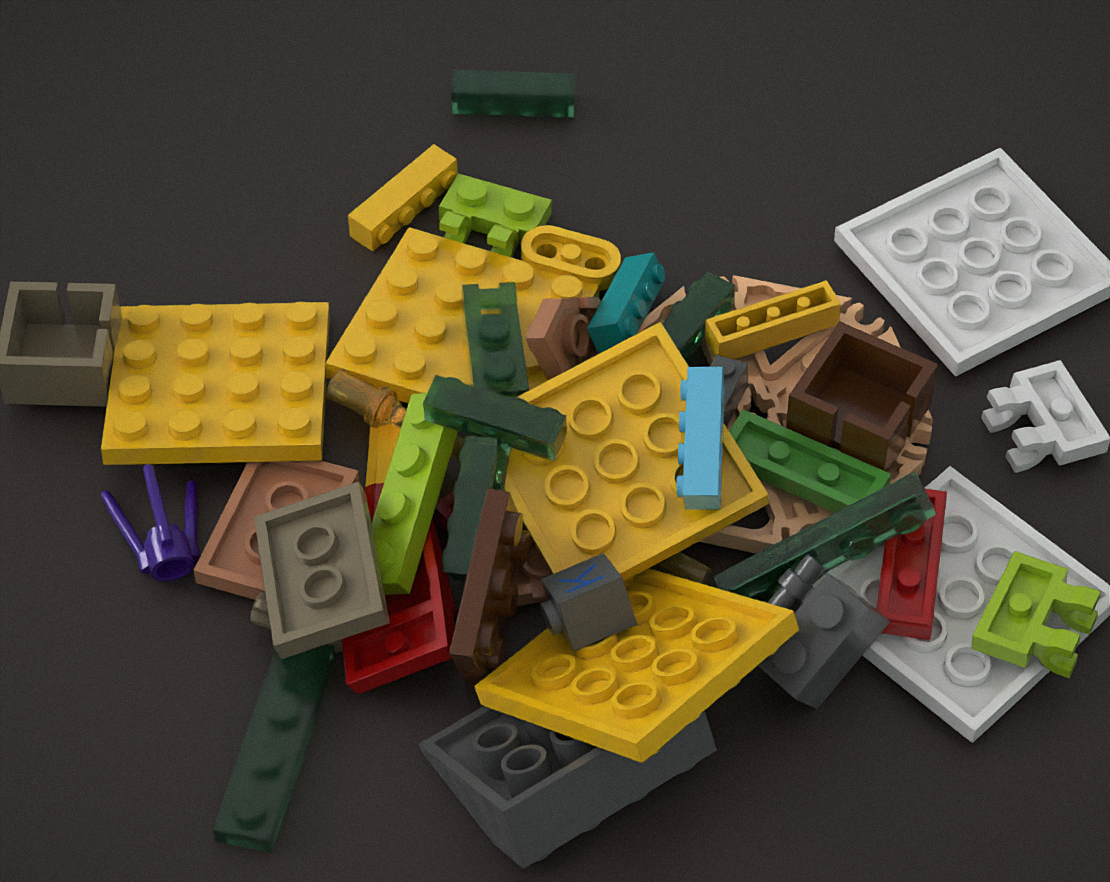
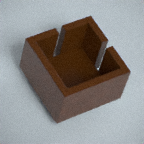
[786,321,938,472]

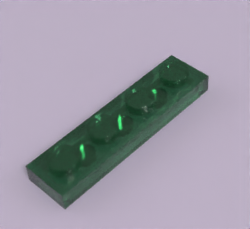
[713,472,937,603]
[213,644,336,853]

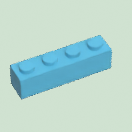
[677,367,725,510]

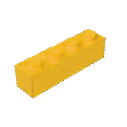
[348,144,458,252]
[705,280,841,359]

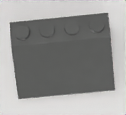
[419,706,717,869]

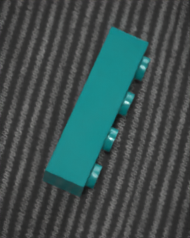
[587,252,665,354]

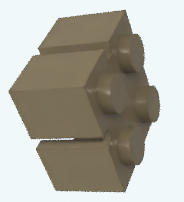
[0,281,122,407]

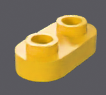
[521,225,621,291]

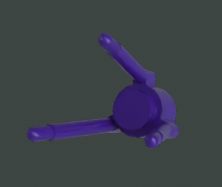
[101,464,200,581]

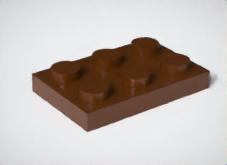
[449,488,530,686]

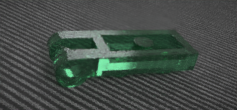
[461,282,529,408]

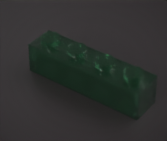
[451,70,575,117]
[658,271,735,361]
[423,375,567,461]
[442,436,511,581]

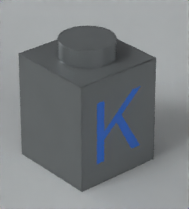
[540,553,637,651]

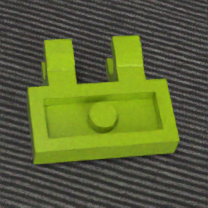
[439,173,552,258]
[971,551,1101,678]

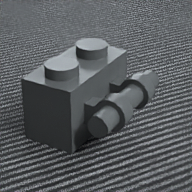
[758,554,890,709]

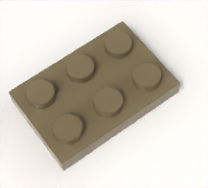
[254,482,390,659]

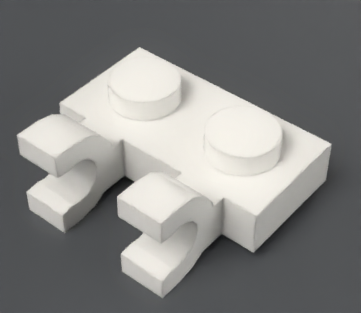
[981,360,1110,473]

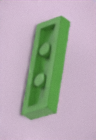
[729,409,891,526]

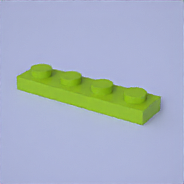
[372,390,467,595]

